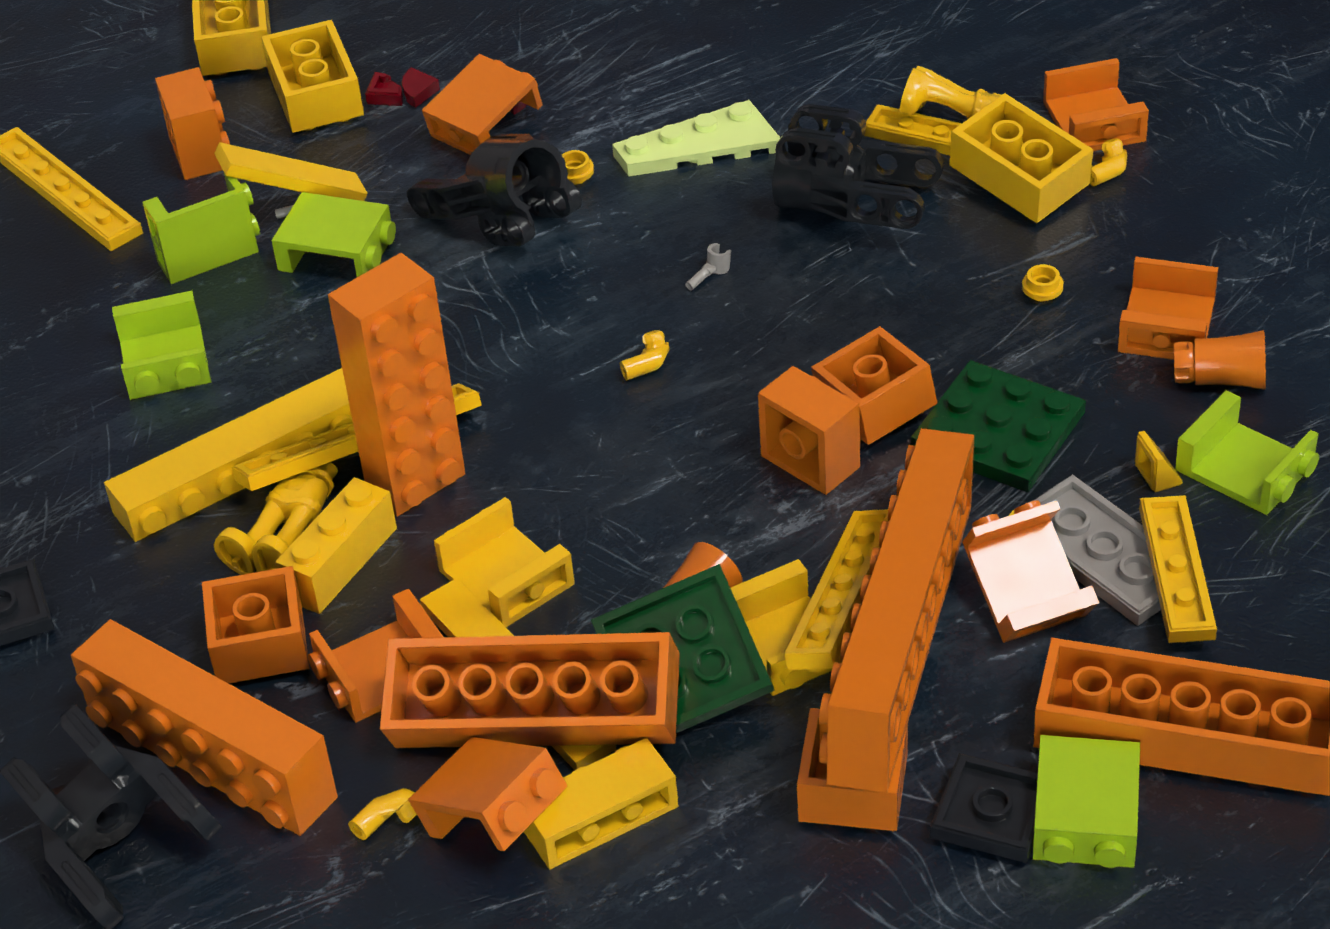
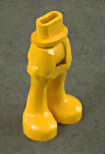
[899,66,1001,119]
[214,462,338,575]

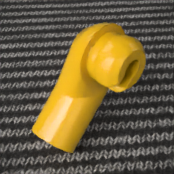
[1090,138,1128,186]
[619,330,669,381]
[348,788,417,840]

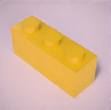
[275,477,397,614]
[524,738,679,870]

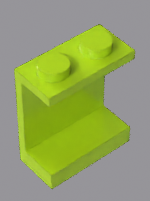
[142,173,260,284]
[271,192,396,277]
[112,291,212,400]
[1175,390,1319,515]
[1033,735,1140,868]

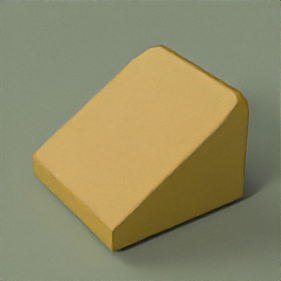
[1135,431,1183,492]

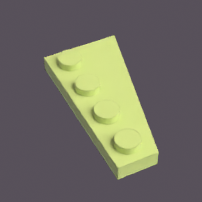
[612,100,780,177]

